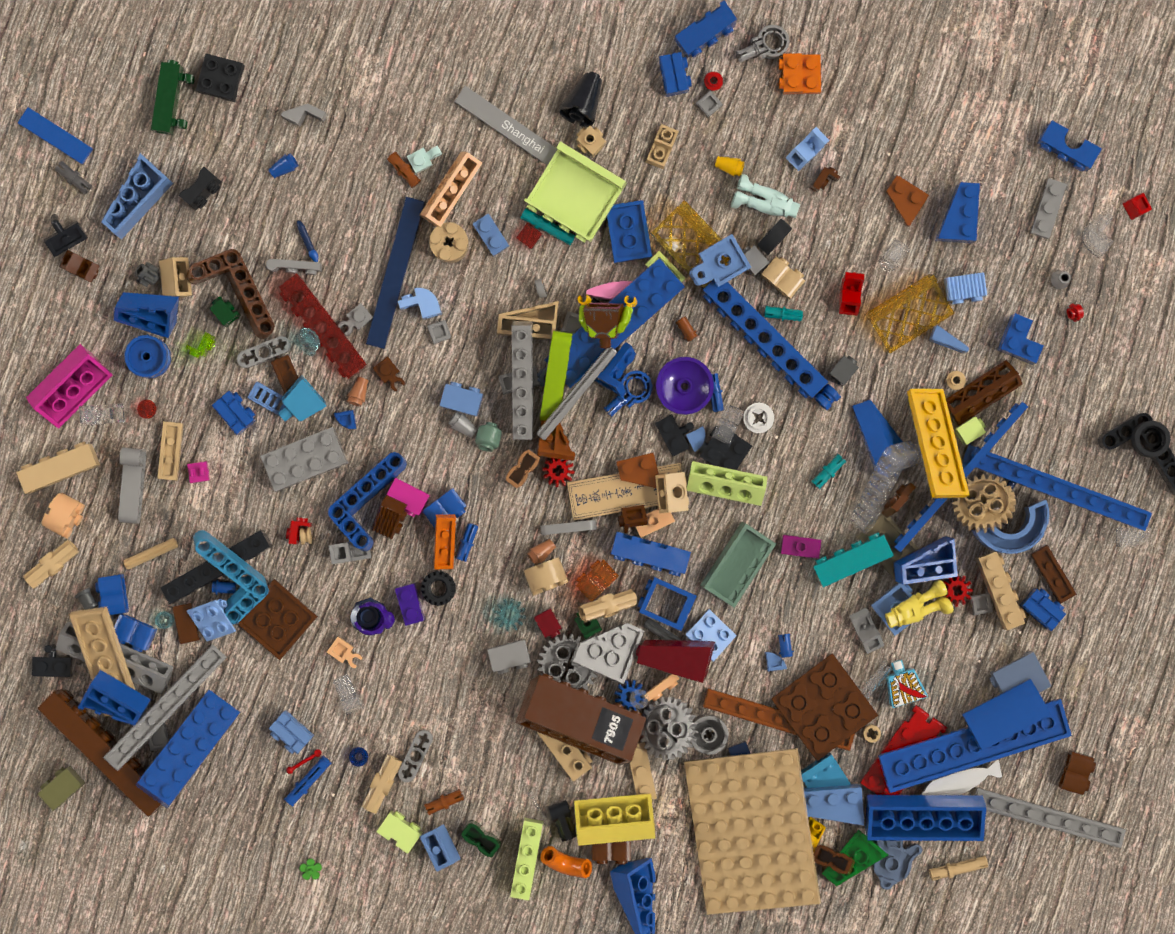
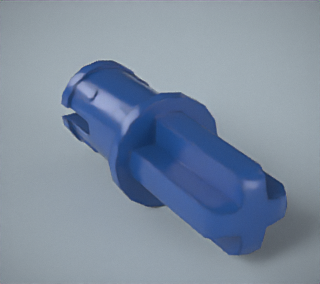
[711,373,724,412]
[455,523,478,562]

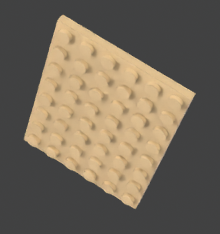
[684,748,821,915]

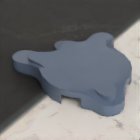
[873,840,922,890]

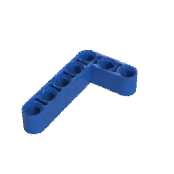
[328,452,407,551]

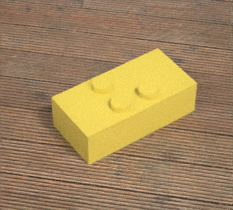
[574,794,655,846]

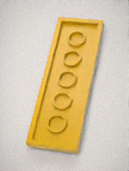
[907,389,969,498]

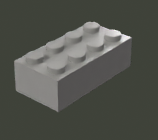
[261,427,348,492]

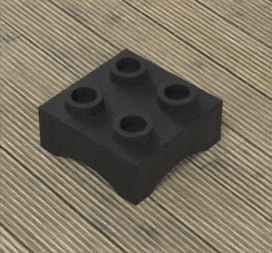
[196,53,245,102]
[179,167,221,210]

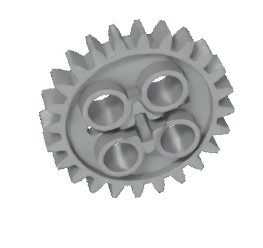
[537,633,597,690]
[641,697,698,760]

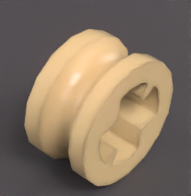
[300,527,312,545]
[863,724,881,743]

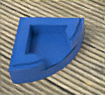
[334,410,357,429]

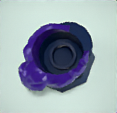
[350,597,395,635]

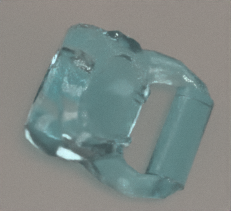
[296,328,321,356]

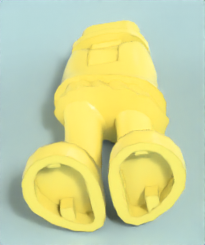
[885,579,953,628]

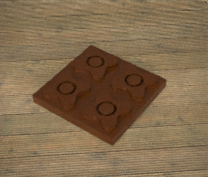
[771,653,879,761]

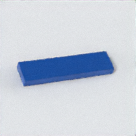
[18,107,93,165]

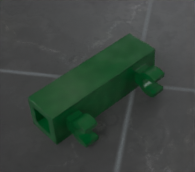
[151,60,195,135]

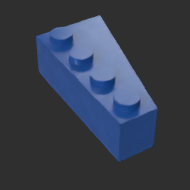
[610,532,691,577]

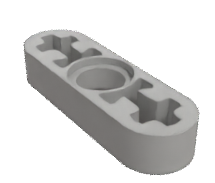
[237,336,291,368]
[540,520,597,535]
[398,729,433,782]

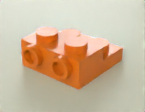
[778,53,821,95]

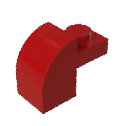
[839,272,865,316]

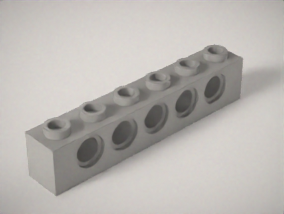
[512,321,533,440]
[56,622,174,694]

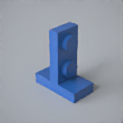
[587,342,636,396]

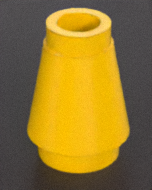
[715,156,745,177]

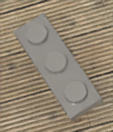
[1030,178,1067,239]

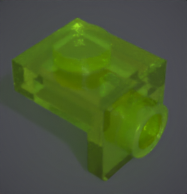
[185,332,216,359]

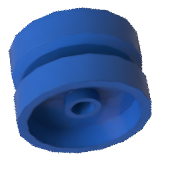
[124,335,171,379]

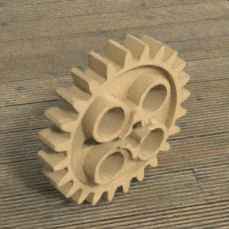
[952,474,1016,533]

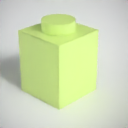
[953,416,986,445]

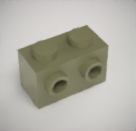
[38,766,86,811]

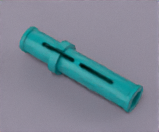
[520,208,576,246]

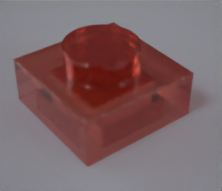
[516,223,543,250]

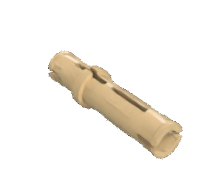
[929,855,988,881]

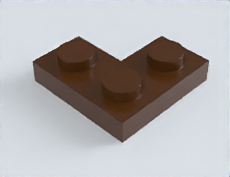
[881,482,916,518]

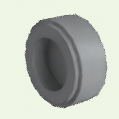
[535,278,548,298]

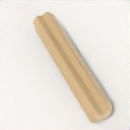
[123,538,178,569]

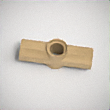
[23,540,79,589]
[578,589,637,623]
[362,754,402,814]

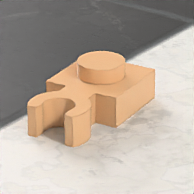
[327,636,363,668]

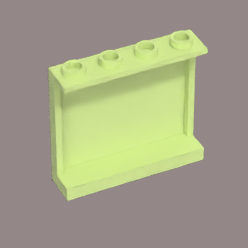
[524,141,627,243]

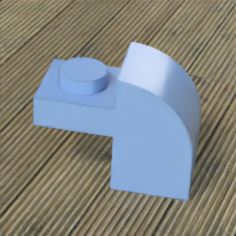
[786,127,830,171]
[398,288,442,319]

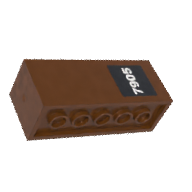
[515,674,646,766]

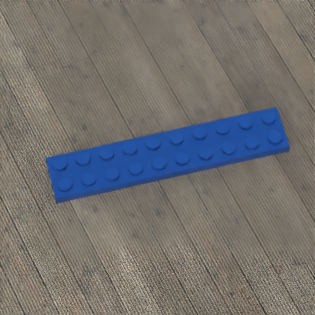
[878,698,1072,793]

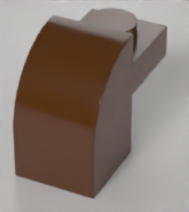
[59,250,100,283]

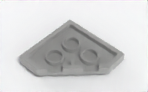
[571,623,644,684]

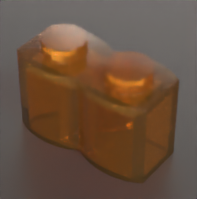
[576,559,619,602]

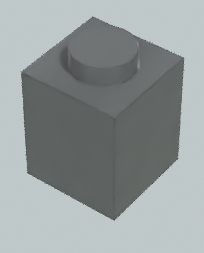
[828,355,859,386]

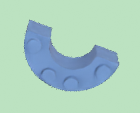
[972,500,1049,554]

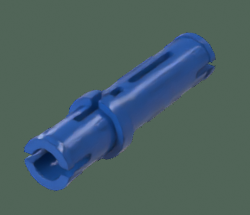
[284,755,332,807]

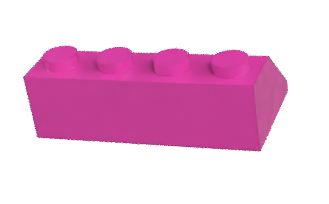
[26,344,113,429]

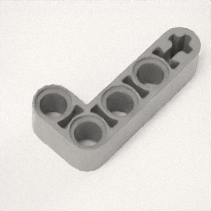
[118,447,146,524]

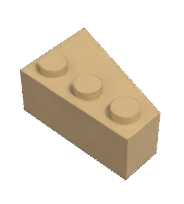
[497,301,559,341]

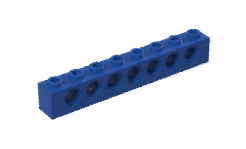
[702,280,828,399]

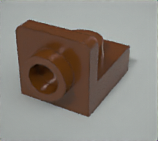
[810,166,841,192]
[618,505,648,533]

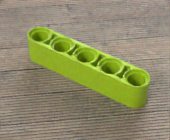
[540,330,573,421]

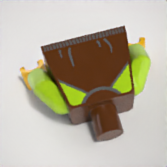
[577,295,637,349]

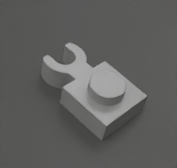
[338,303,373,336]

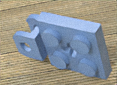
[689,234,751,287]

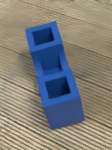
[1037,120,1102,172]

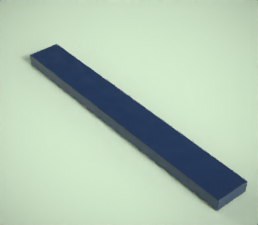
[366,197,425,349]

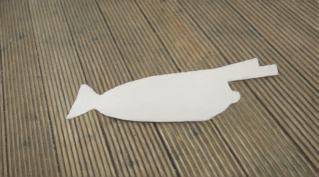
[922,760,1002,795]

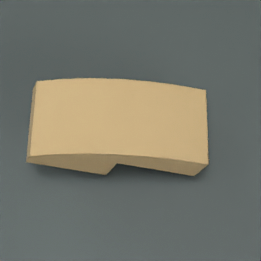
[646,124,679,169]

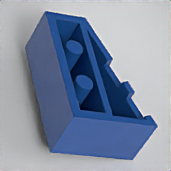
[935,182,980,244]
[114,292,179,338]
[893,536,958,585]
[78,670,151,726]

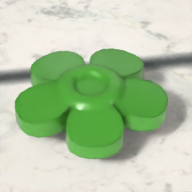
[300,859,322,880]

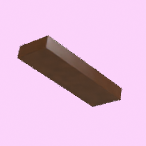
[1030,545,1077,604]

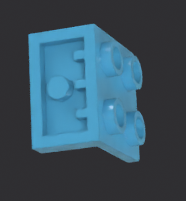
[801,752,850,788]

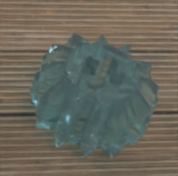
[494,598,526,631]

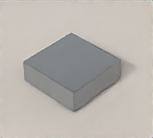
[696,90,723,118]
[427,320,452,344]
[970,593,993,615]

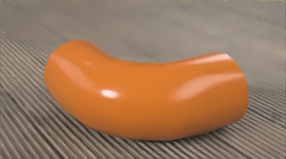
[540,846,592,878]

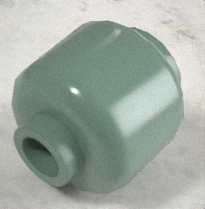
[475,422,502,452]

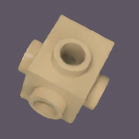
[576,126,606,158]

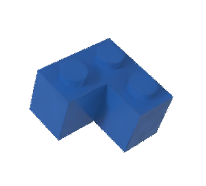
[997,313,1044,365]

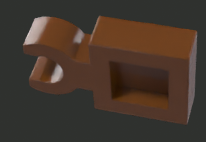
[373,356,406,392]

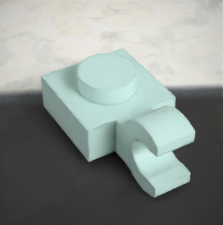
[407,146,442,174]

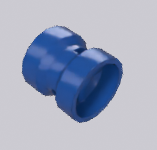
[814,384,841,411]

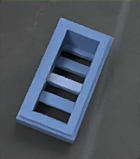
[929,325,969,354]
[247,381,286,416]

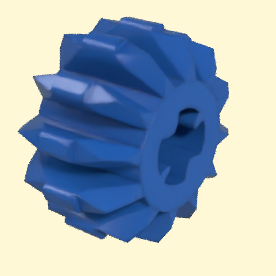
[614,680,647,711]

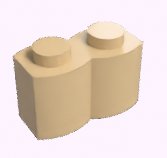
[760,257,805,299]

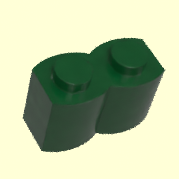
[461,820,501,858]

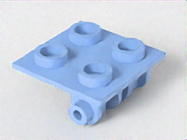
[187,599,236,641]
[686,609,737,662]

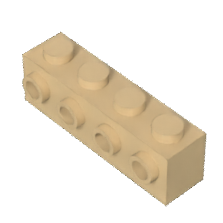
[16,442,100,494]
[975,551,1026,630]
[537,732,593,782]

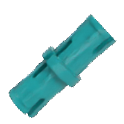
[811,454,846,489]

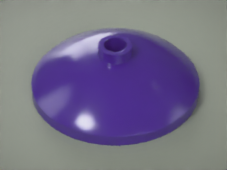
[656,357,714,415]

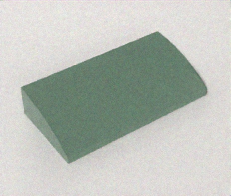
[700,522,776,608]

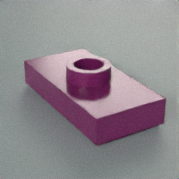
[781,535,821,559]

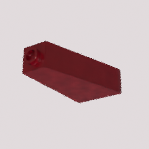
[636,640,715,683]

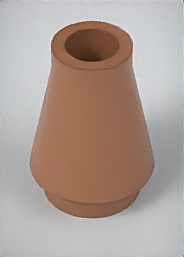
[347,377,368,407]
[527,539,556,566]

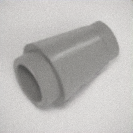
[1051,270,1071,289]
[448,411,477,438]

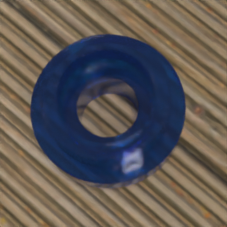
[349,747,368,767]

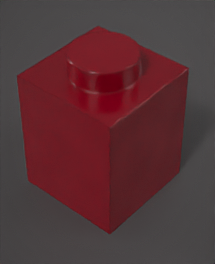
[534,608,562,639]

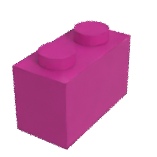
[387,478,431,517]

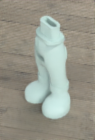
[730,174,800,218]

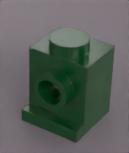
[210,296,242,327]
[574,612,602,639]

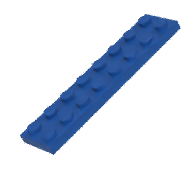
[544,257,685,388]

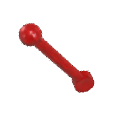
[286,749,322,774]

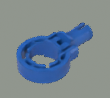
[604,371,653,417]

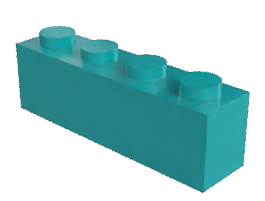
[813,532,894,588]

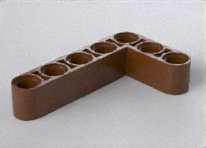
[186,249,275,339]

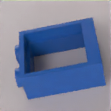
[637,577,697,631]

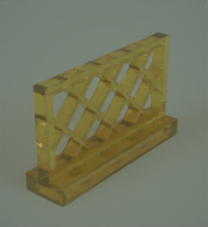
[650,200,730,289]
[865,274,955,354]

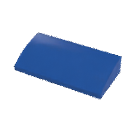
[962,679,1051,751]

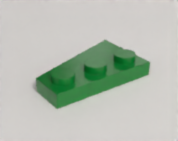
[822,830,888,887]

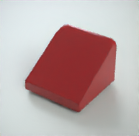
[1123,193,1152,220]

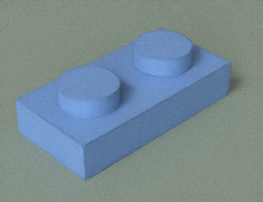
[473,213,509,257]

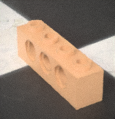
[420,151,482,227]

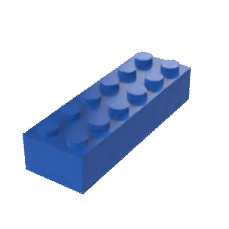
[136,690,240,809]
[865,795,986,841]

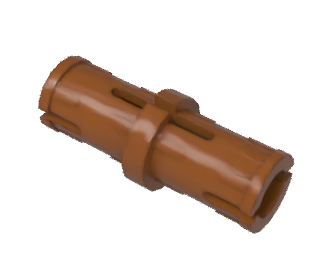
[387,152,421,188]
[424,789,464,816]

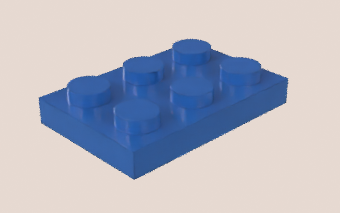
[607,200,652,263]

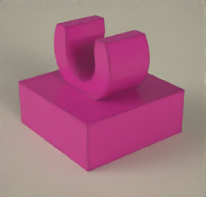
[187,461,210,483]

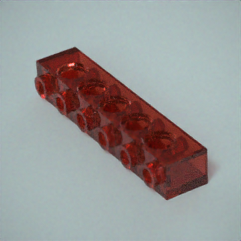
[279,273,368,380]

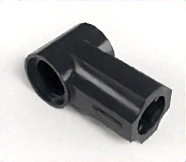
[548,800,577,842]

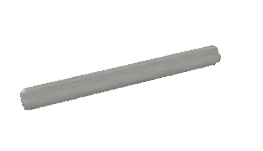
[537,347,617,440]

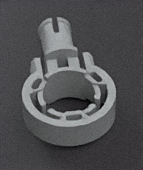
[736,25,789,63]

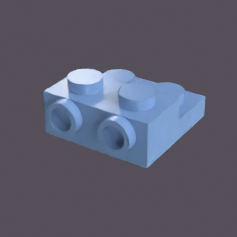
[871,583,913,636]

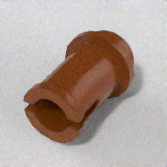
[676,316,697,342]

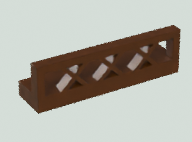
[946,360,1023,426]

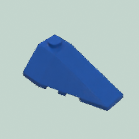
[852,400,914,478]
[610,858,656,934]

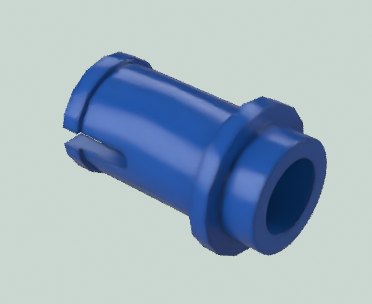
[212,580,236,595]
[778,633,794,658]

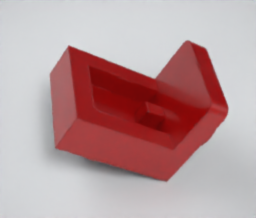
[286,517,312,545]

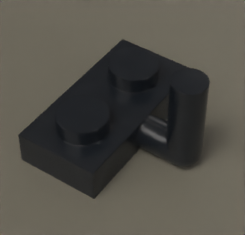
[44,214,88,257]
[655,414,694,457]
[32,644,72,677]

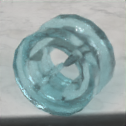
[155,611,174,629]

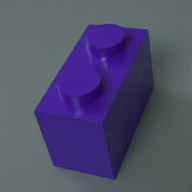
[395,583,425,626]

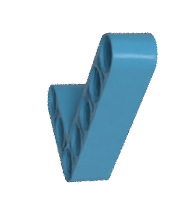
[193,530,269,624]

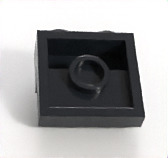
[699,424,752,470]

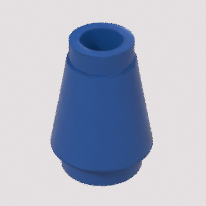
[269,153,298,178]

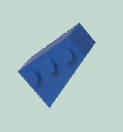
[675,0,737,58]

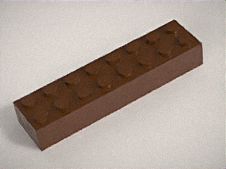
[37,689,162,817]

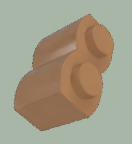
[506,449,540,489]

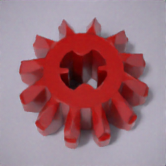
[542,458,575,487]
[943,576,973,607]

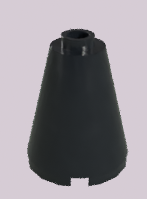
[558,72,602,127]

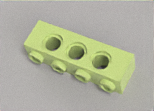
[686,461,767,506]
[510,818,543,900]

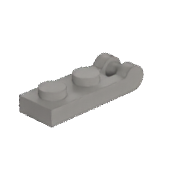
[266,259,322,275]

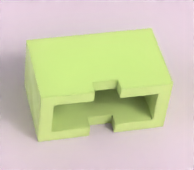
[376,810,423,854]

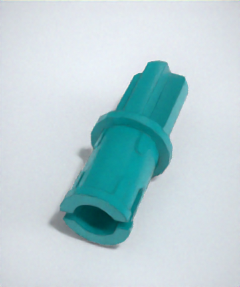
[765,306,803,321]

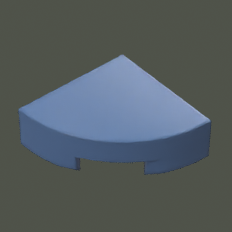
[686,427,705,452]
[765,652,787,671]

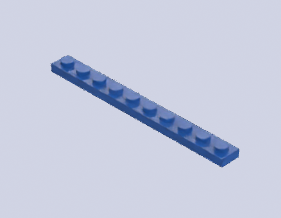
[894,402,1028,552]
[962,444,1152,531]

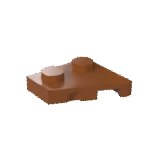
[886,175,929,227]
[537,420,575,461]
[616,452,659,488]

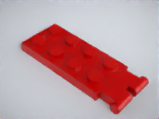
[860,705,947,795]

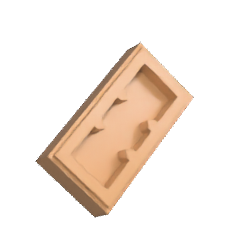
[636,508,675,538]

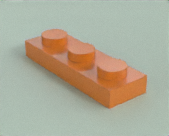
[434,514,456,569]

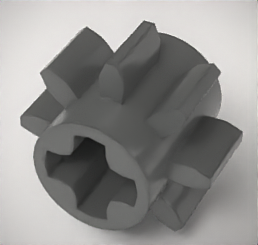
[135,262,159,287]

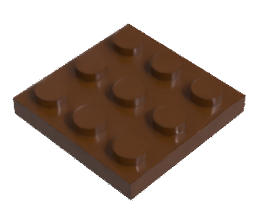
[237,579,318,660]

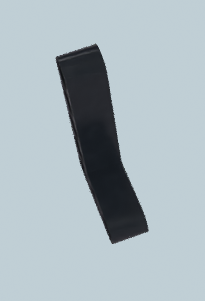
[1098,413,1175,495]

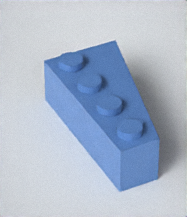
[102,153,174,239]
[804,784,864,826]

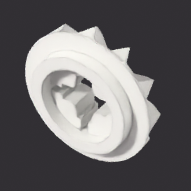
[743,403,774,433]

